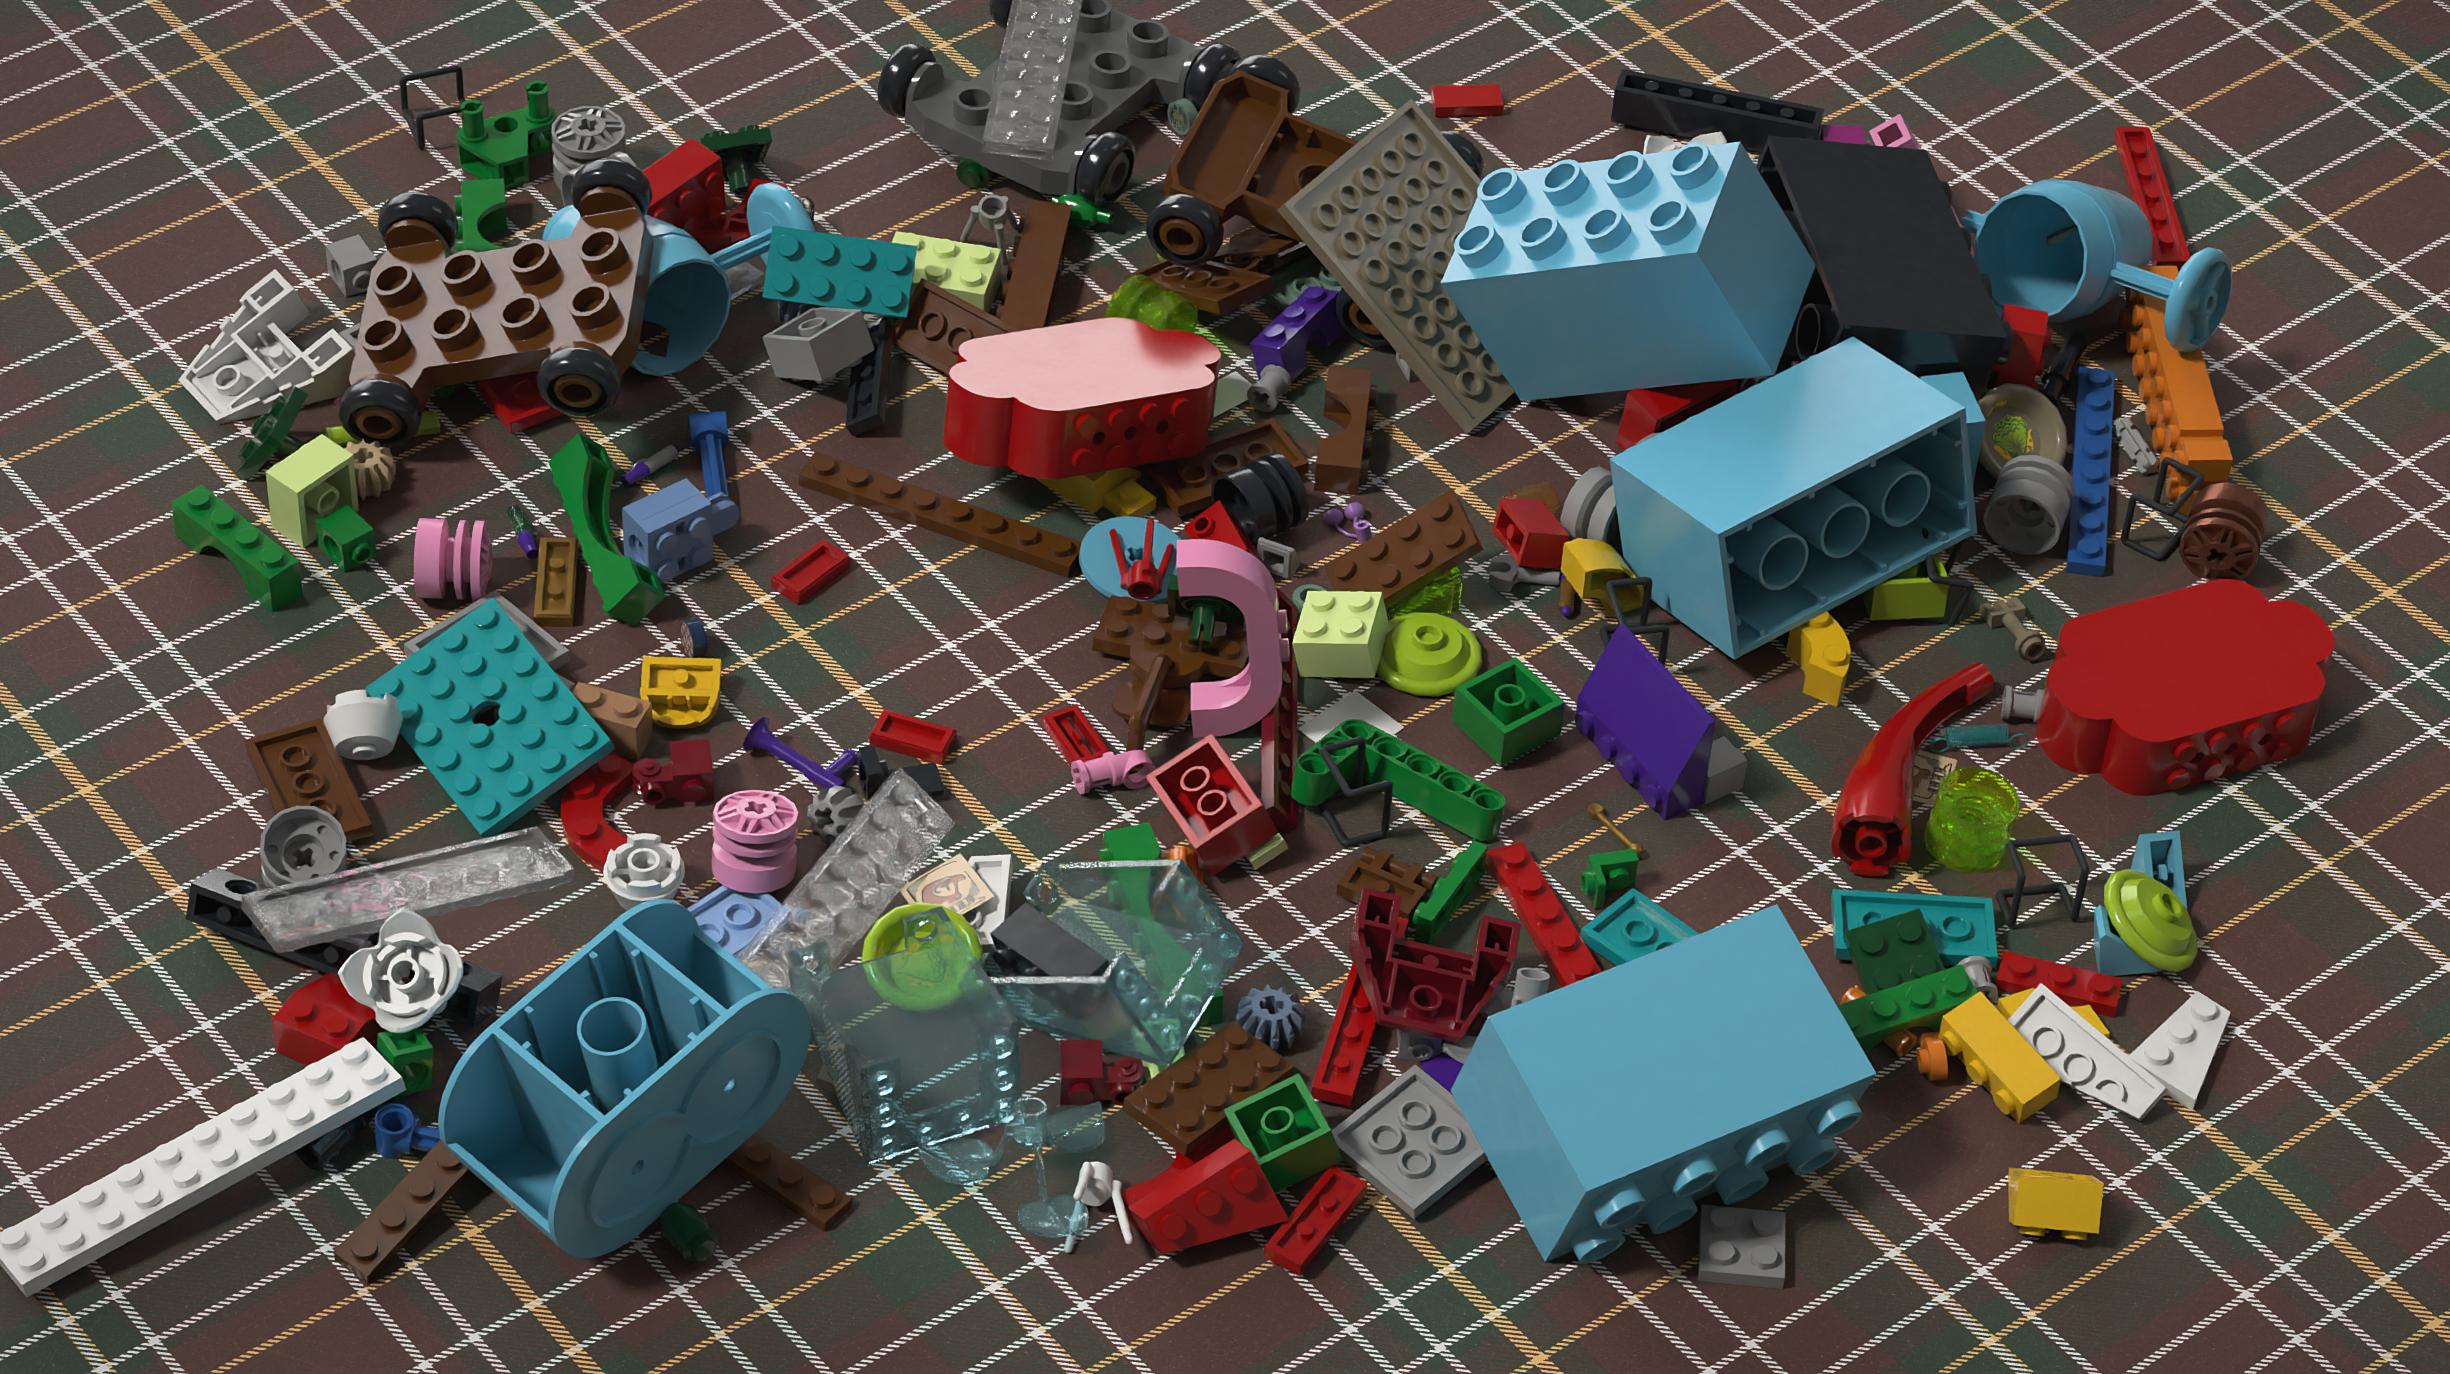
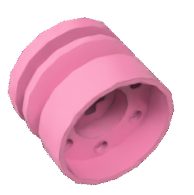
[414,518,492,600]
[712,790,798,894]

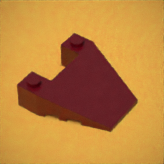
[1348,887,1521,1043]

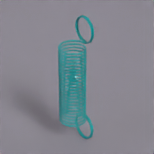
[1930,724,2029,753]

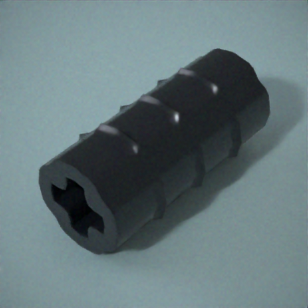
[295,1106,378,1171]

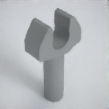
[1488,555,1560,592]

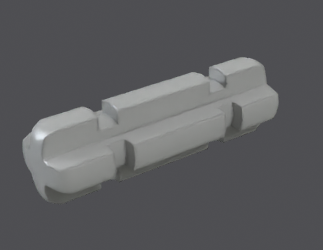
[2112,417,2160,475]

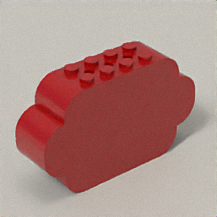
[943,317,1221,479]
[2036,579,2335,796]

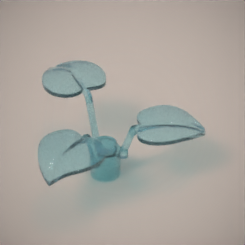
[918,1097,1105,1238]

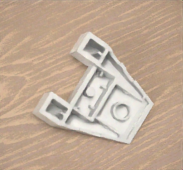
[179,269,354,425]

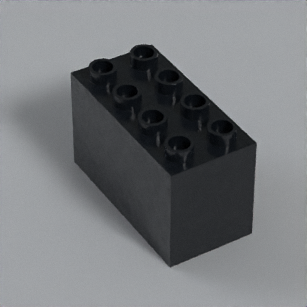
[1756,136,2013,402]

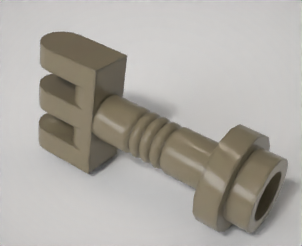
[1980,596,2045,660]

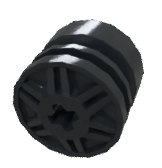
[1211,452,1309,546]

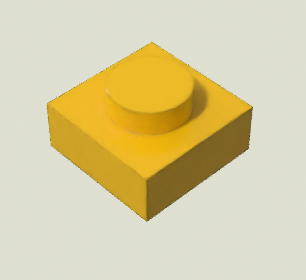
[1103,479,1157,518]

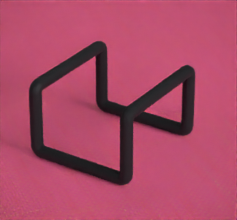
[399,65,466,149]
[2121,457,2204,561]
[1907,528,1974,627]
[1600,577,1670,667]
[1317,736,1393,847]
[1996,834,2089,928]

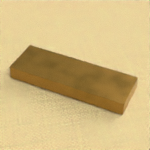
[534,538,579,627]

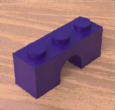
[1250,286,1345,382]

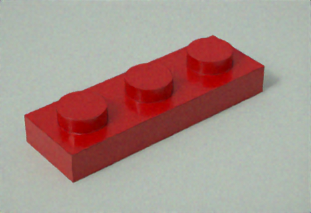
[1995,950,2123,1018]
[1264,1165,1367,1276]

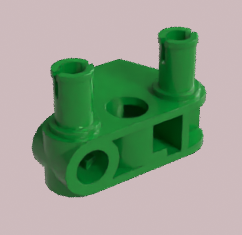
[456,80,556,190]

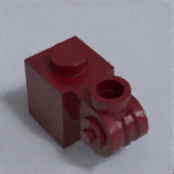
[632,739,714,805]
[1059,1040,1144,1106]

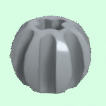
[807,786,867,845]

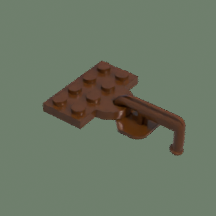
[1125,227,1313,316]
[1092,595,1249,772]

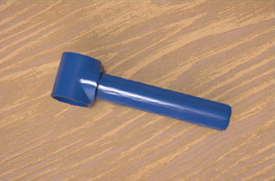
[688,411,729,498]
[375,1103,441,1159]

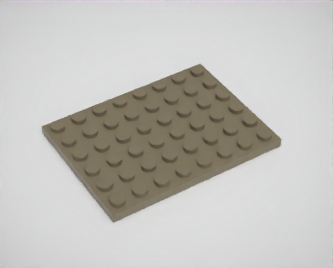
[1277,98,1515,434]

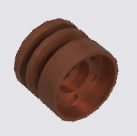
[2179,482,2269,581]

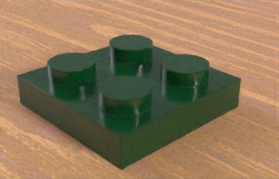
[1843,908,1945,995]

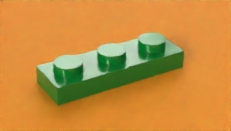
[1413,840,1488,945]

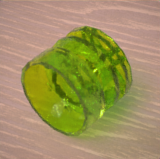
[1104,274,1198,333]
[1924,767,2020,873]

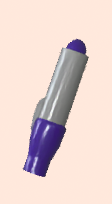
[620,445,680,487]

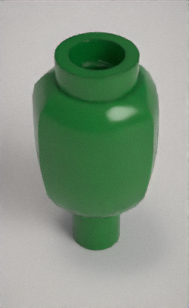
[1051,193,1115,227]

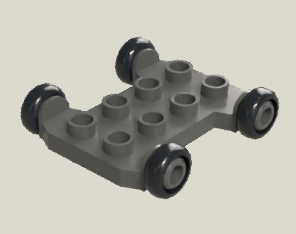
[877,0,1242,208]

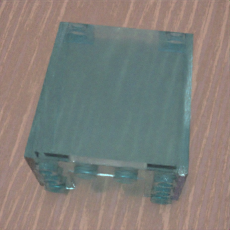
[964,859,1246,1067]
[787,906,1023,1166]

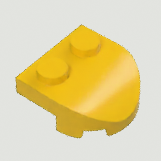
[640,657,722,728]

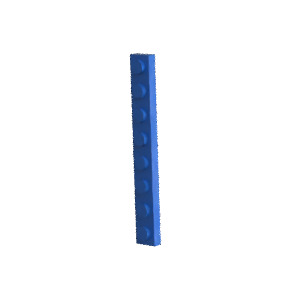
[2066,367,2115,577]

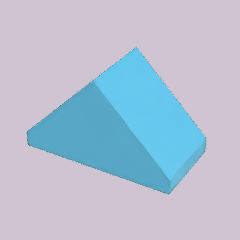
[2131,831,2187,909]
[2094,905,2160,976]

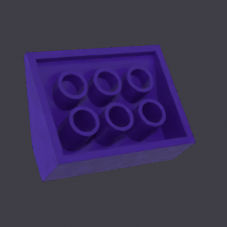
[1574,624,1716,820]

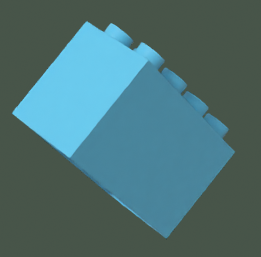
[1441,142,1816,401]
[1610,337,1977,660]
[1451,904,1877,1264]

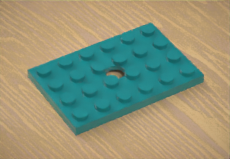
[365,597,616,842]

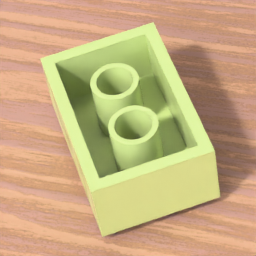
[892,231,1001,313]

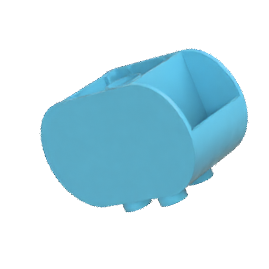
[438,899,811,1258]

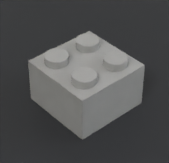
[762,306,874,384]

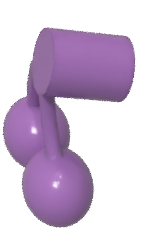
[1323,502,1372,544]

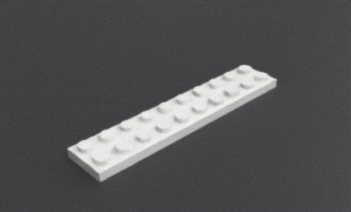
[0,1037,406,1297]

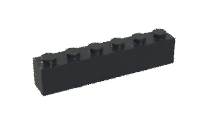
[1611,69,1824,153]

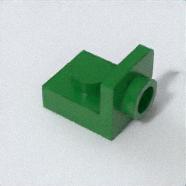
[1581,849,1639,909]

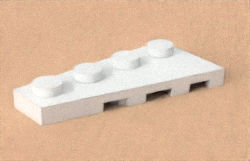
[2008,983,2168,1121]

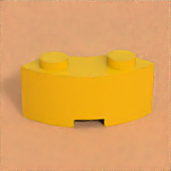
[1561,538,1644,616]
[1785,611,1851,707]

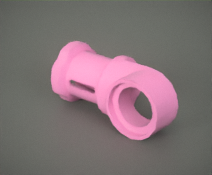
[1071,750,1156,794]

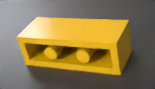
[1939,991,2061,1124]

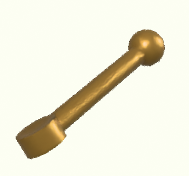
[1587,803,1644,858]

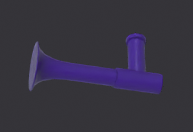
[743,716,859,789]

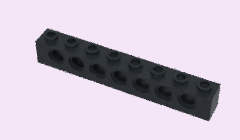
[186,867,503,1028]

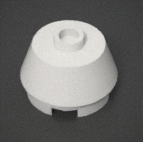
[323,690,403,760]
[603,833,685,911]

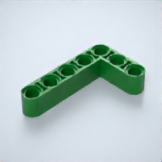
[1291,719,1506,841]

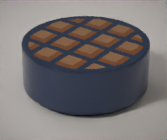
[680,619,708,658]

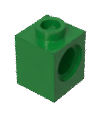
[316,504,376,573]
[377,1027,433,1097]

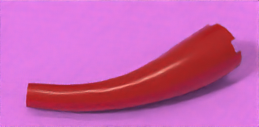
[1831,662,1994,876]

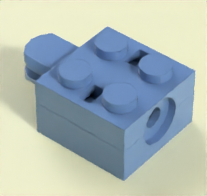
[622,478,740,584]

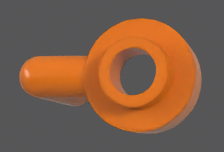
[1917,1031,1948,1081]

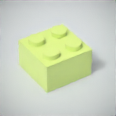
[266,434,359,548]
[1292,591,1389,678]

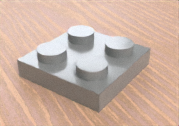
[1698,1204,1786,1289]

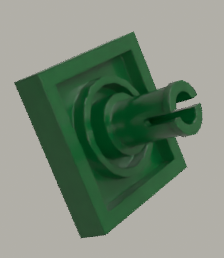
[699,125,772,194]
[235,386,308,482]
[1167,574,1245,648]

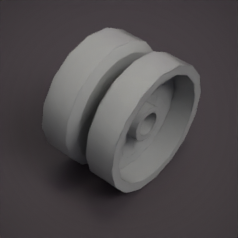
[1560,466,1624,559]

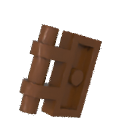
[1336,847,1438,924]

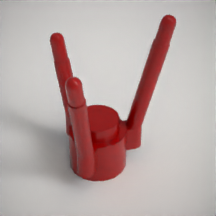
[1109,518,1174,600]

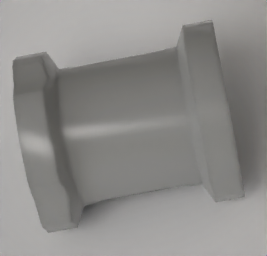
[1247,364,1291,412]
[2001,686,2044,723]
[1956,956,1998,1004]

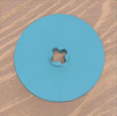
[1079,516,1181,604]

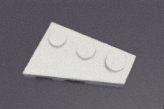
[962,854,1013,955]
[2129,991,2231,1111]

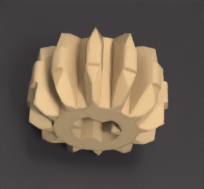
[344,438,396,501]

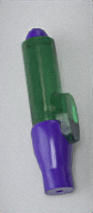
[507,504,539,559]

